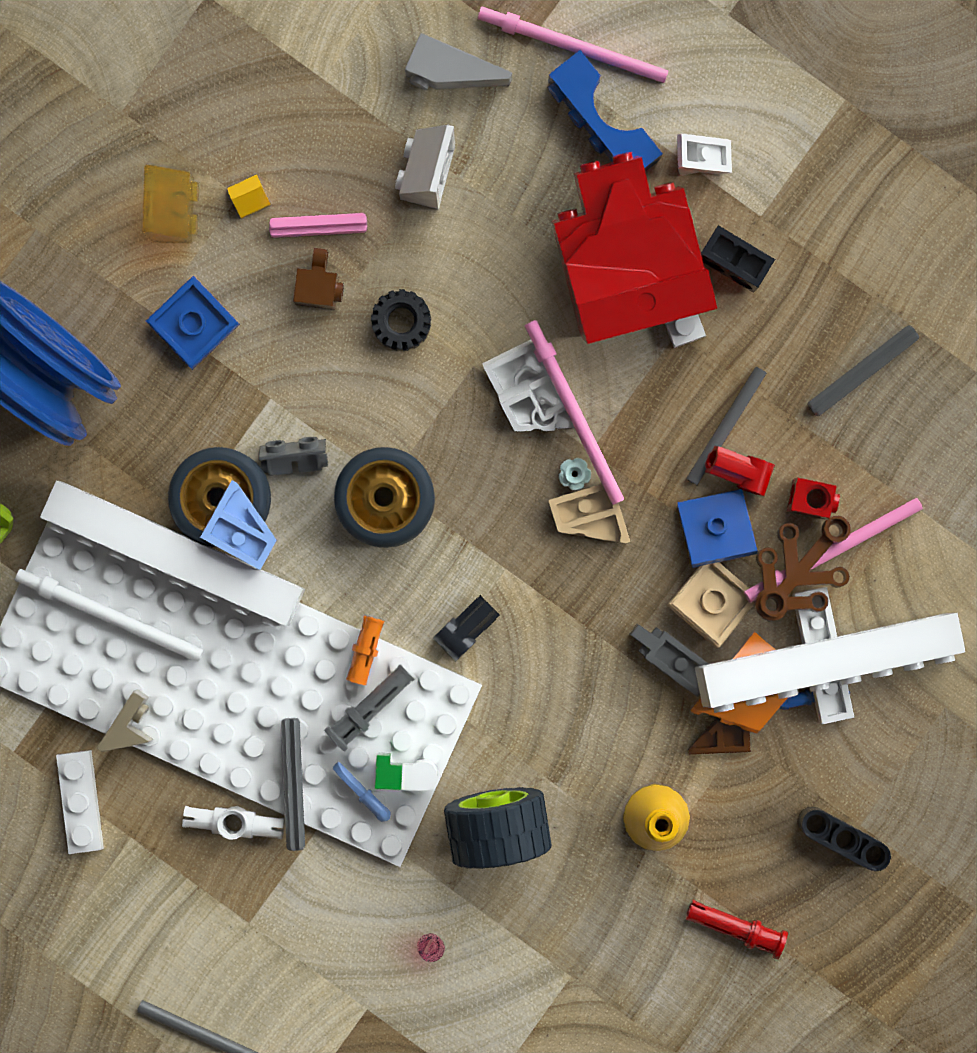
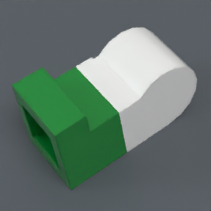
[375,753,438,791]

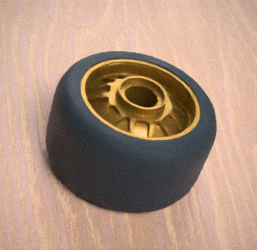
[168,447,271,548]
[334,447,435,548]

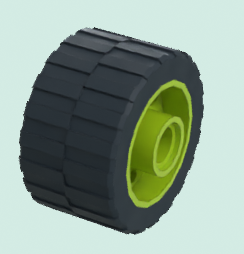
[444,787,552,869]

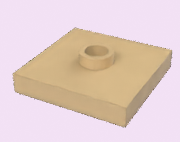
[667,562,755,648]

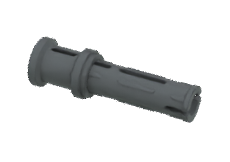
[324,664,415,752]

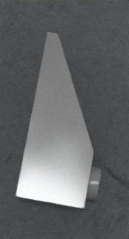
[405,33,512,90]

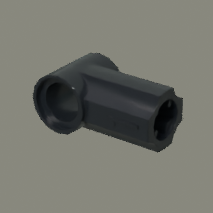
[433,595,500,662]

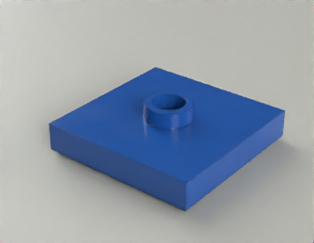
[146,276,240,370]
[677,489,758,568]

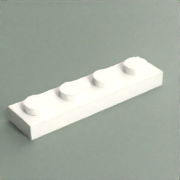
[792,587,854,724]

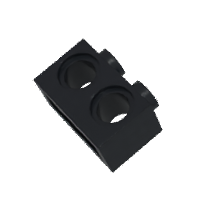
[701,225,776,293]

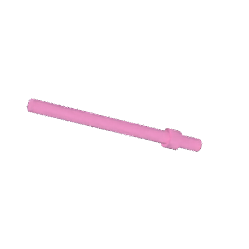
[478,7,668,83]
[525,320,624,505]
[744,498,923,603]

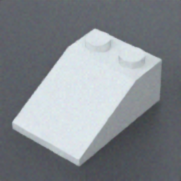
[395,125,455,209]

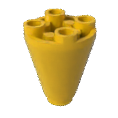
[623,784,690,851]

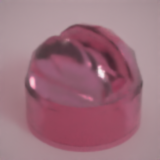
[417,933,445,962]

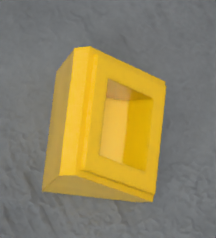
[227,175,271,219]

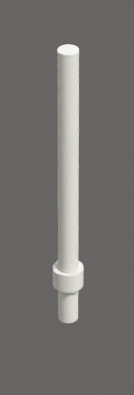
[15,569,204,662]

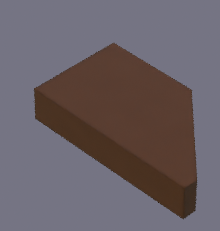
[688,719,751,755]

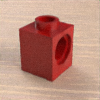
[786,477,840,519]

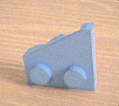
[200,480,277,570]

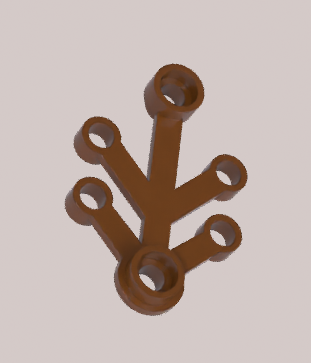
[755,516,851,621]

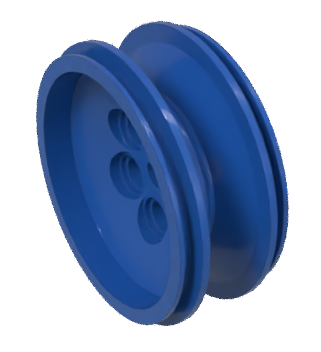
[0,281,121,446]

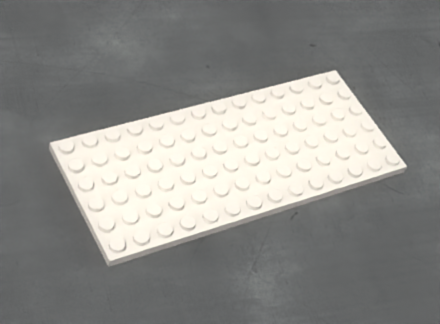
[0,521,482,867]

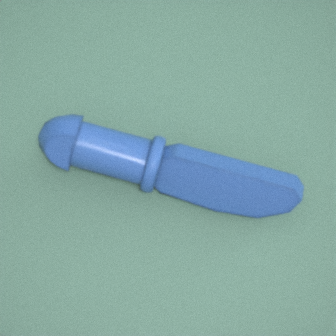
[333,762,391,822]

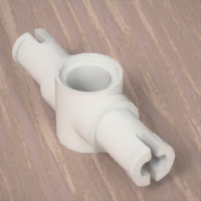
[182,806,285,840]

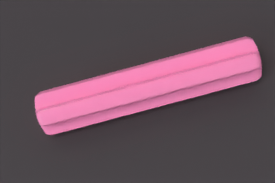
[269,213,367,238]

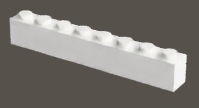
[40,480,305,629]
[695,613,965,713]

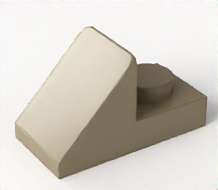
[97,690,153,752]

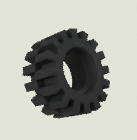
[371,289,431,351]

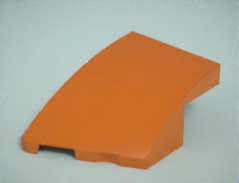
[690,632,788,734]

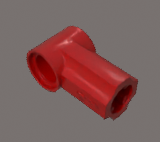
[705,446,775,497]

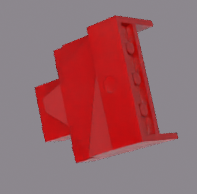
[551,152,718,344]

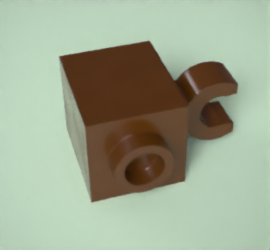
[293,248,344,310]

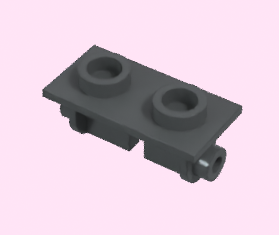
[259,437,328,476]

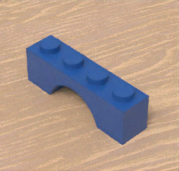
[547,50,663,171]

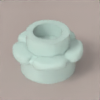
[559,458,591,490]

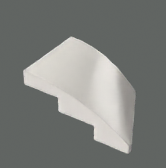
[482,340,574,431]

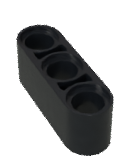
[797,806,891,871]

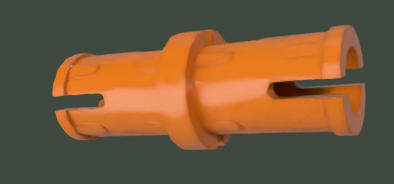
[346,615,385,685]

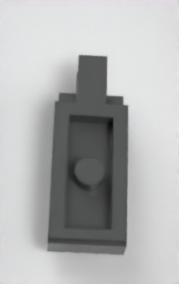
[629,624,708,697]

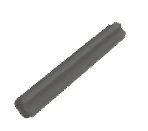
[807,325,919,416]
[281,718,305,851]

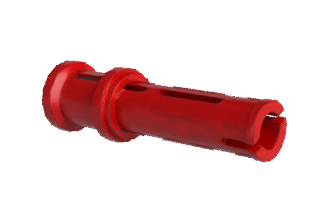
[685,900,788,960]

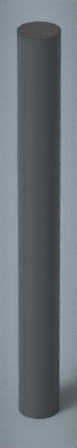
[686,367,767,485]
[137,1000,258,1053]

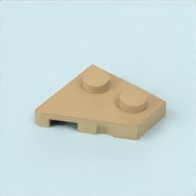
[548,484,630,543]

